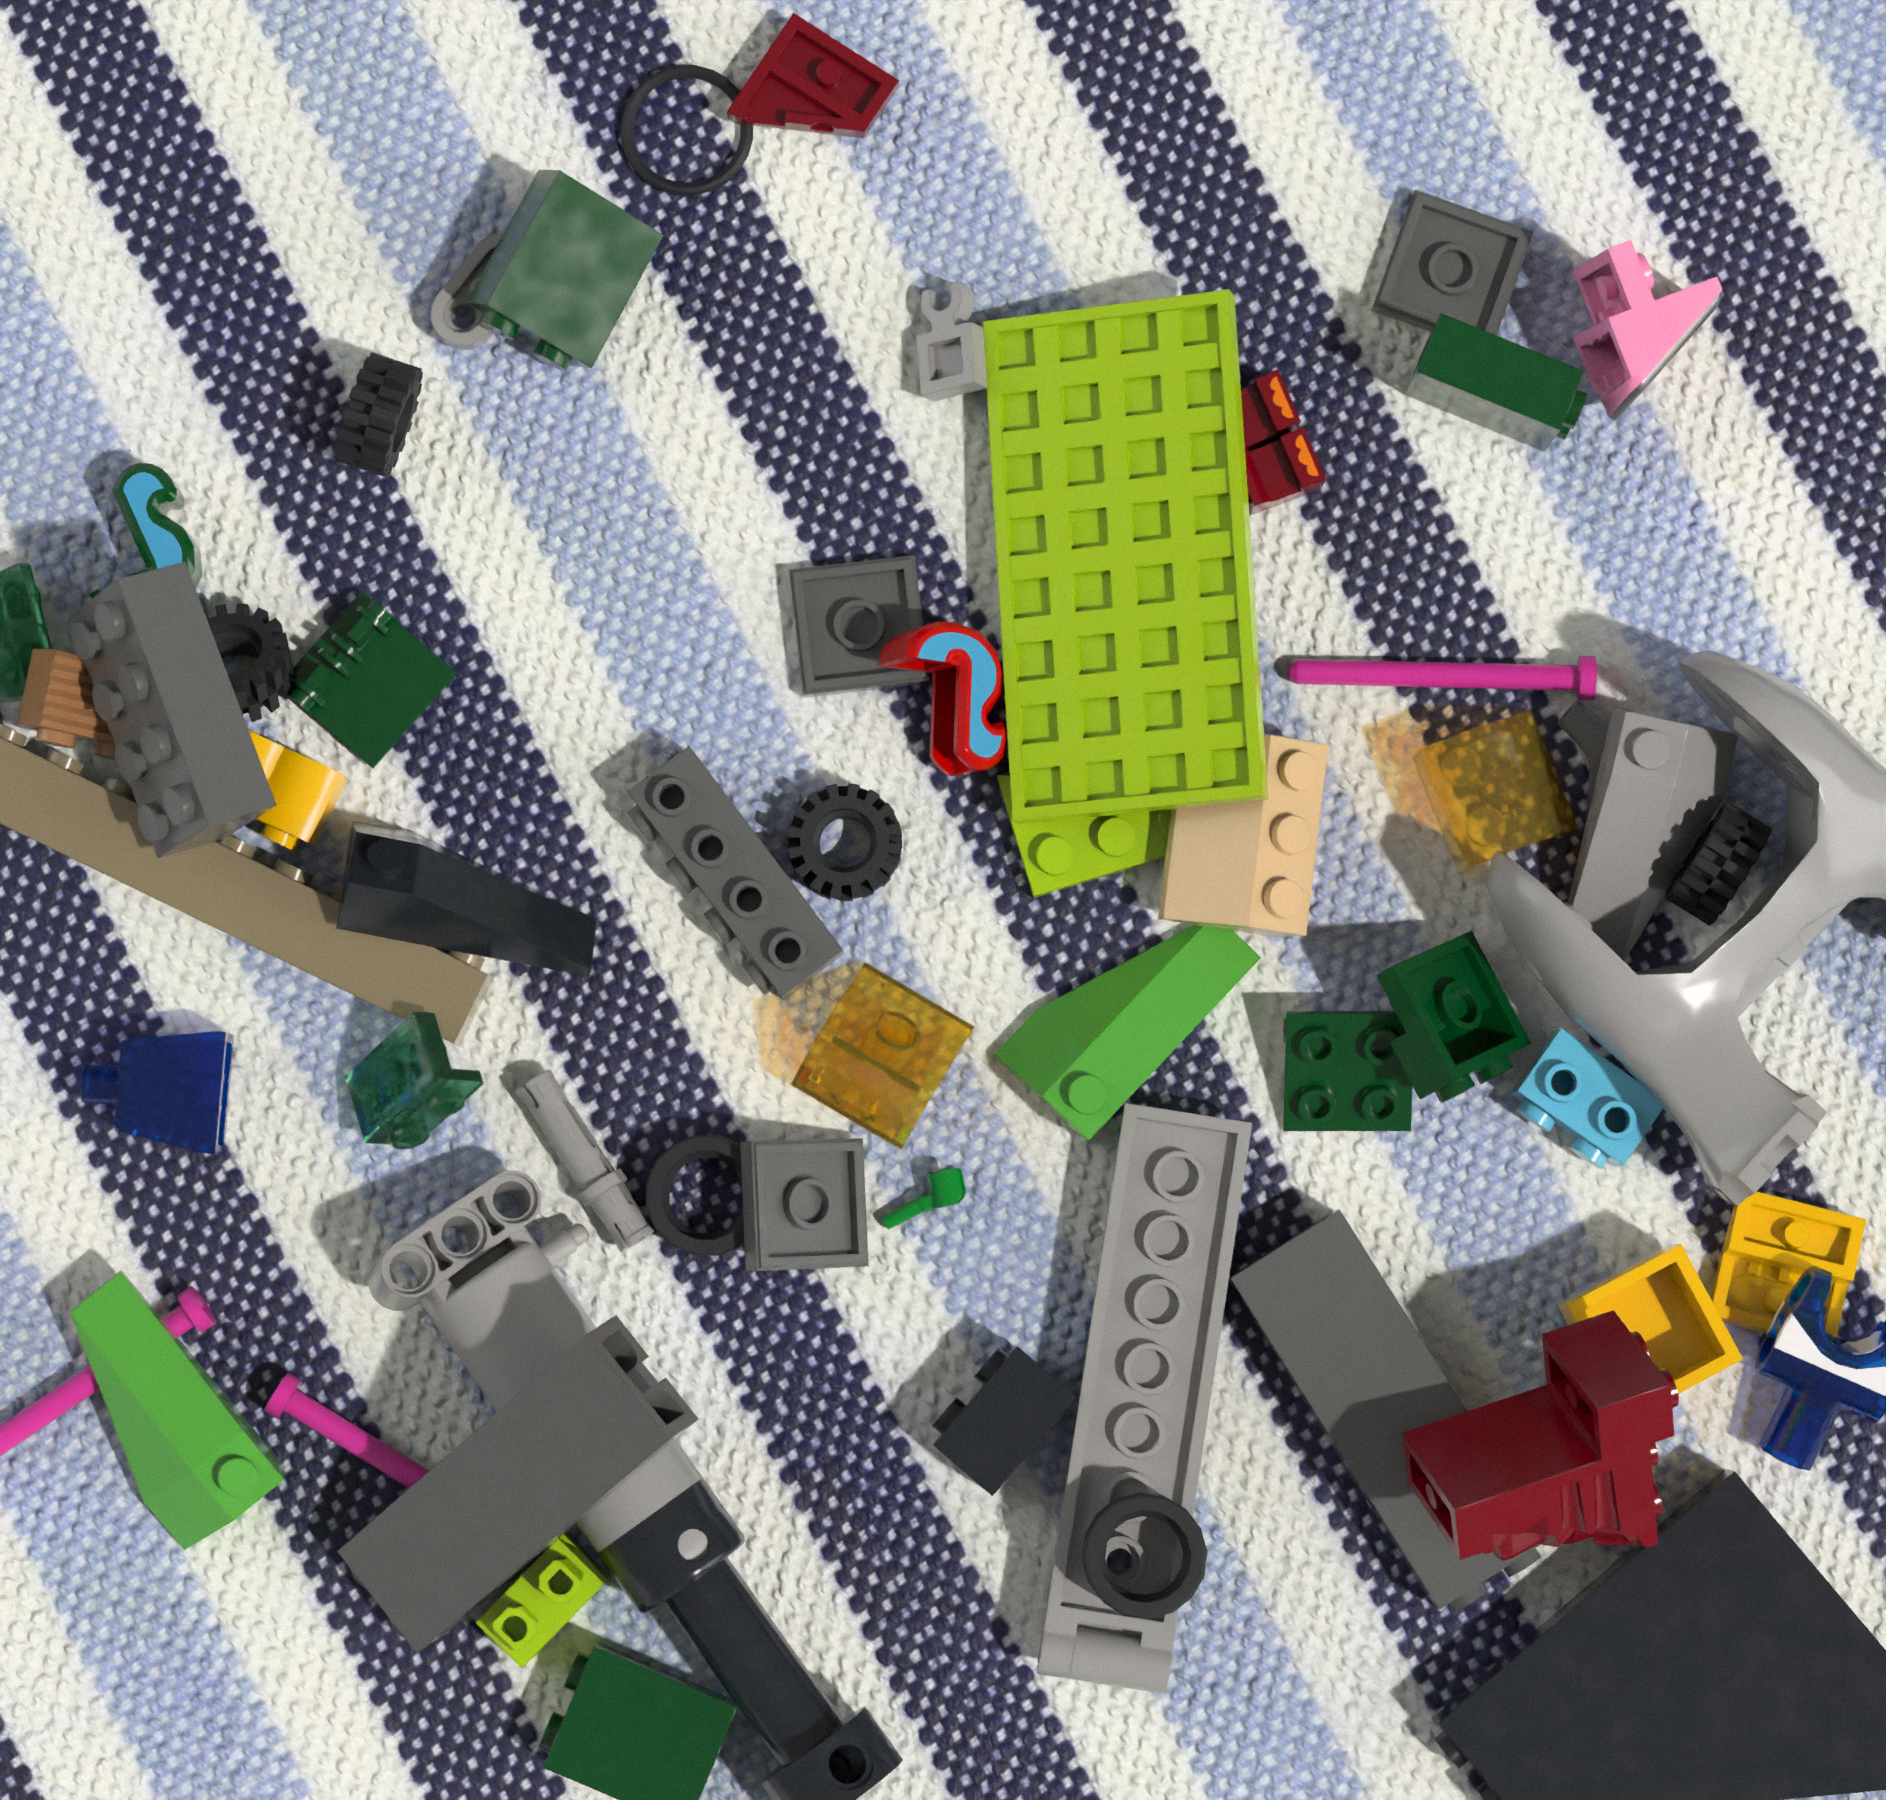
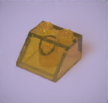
[1412,710,1578,875]
[791,962,975,1149]

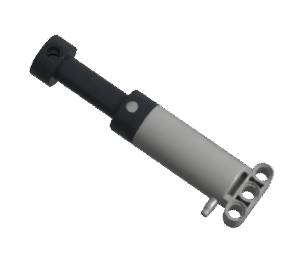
[369,1171,903,1800]

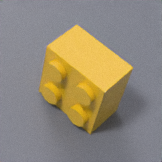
[1557,1244,1743,1394]

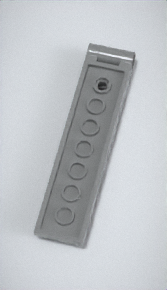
[1037,1103,1252,1694]

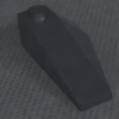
[336,821,597,976]

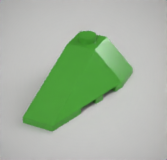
[994,925,1261,1143]
[70,1270,285,1550]

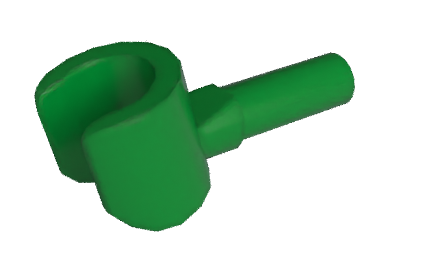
[881,1168,966,1230]

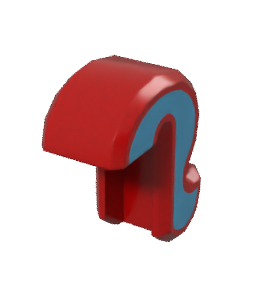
[878,622,1007,776]

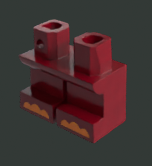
[1241,369,1326,516]

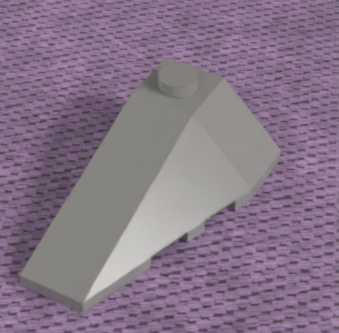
[1568,707,1738,961]

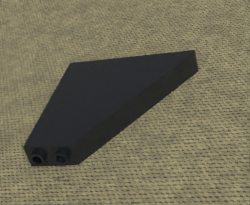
[1432,1469,1886,1800]

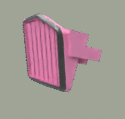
[1572,240,1722,420]

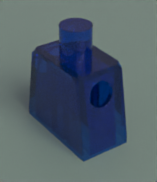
[81,1031,235,1156]

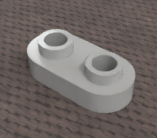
[431,233,504,350]

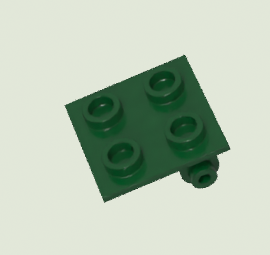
[289,591,457,769]
[1283,1011,1413,1131]

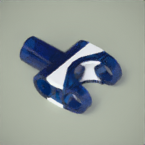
[1755,1265,1886,1471]

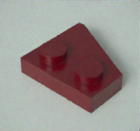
[727,13,899,138]

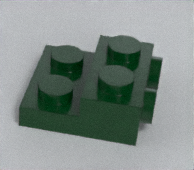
[1376,930,1531,1104]

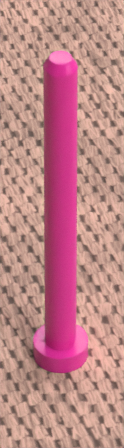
[1289,656,1597,700]
[0,1286,216,1456]
[264,1373,537,1560]

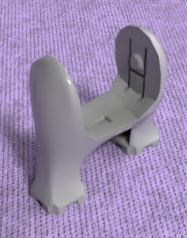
[1486,650,1886,1206]

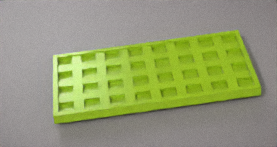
[982,289,1268,824]

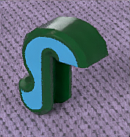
[89,463,202,598]

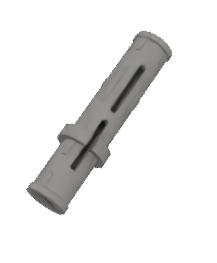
[516,1070,655,1252]

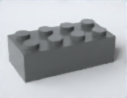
[68,562,276,858]

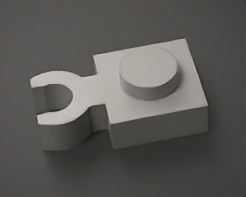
[916,282,988,401]

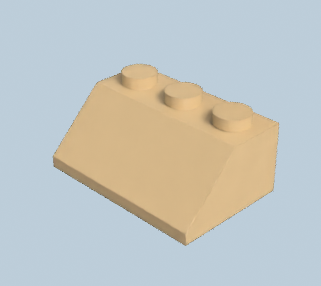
[1158,734,1329,937]

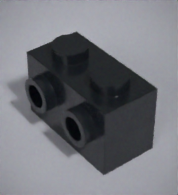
[932,1346,1076,1496]

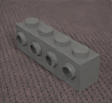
[627,746,844,1000]

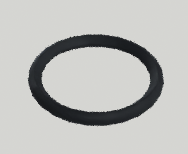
[621,65,753,196]

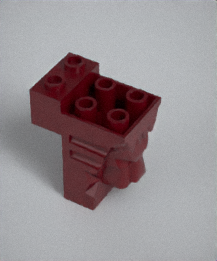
[1402,1310,1679,1561]

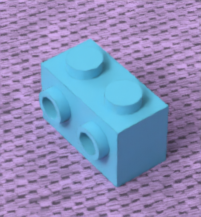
[1510,1028,1663,1169]

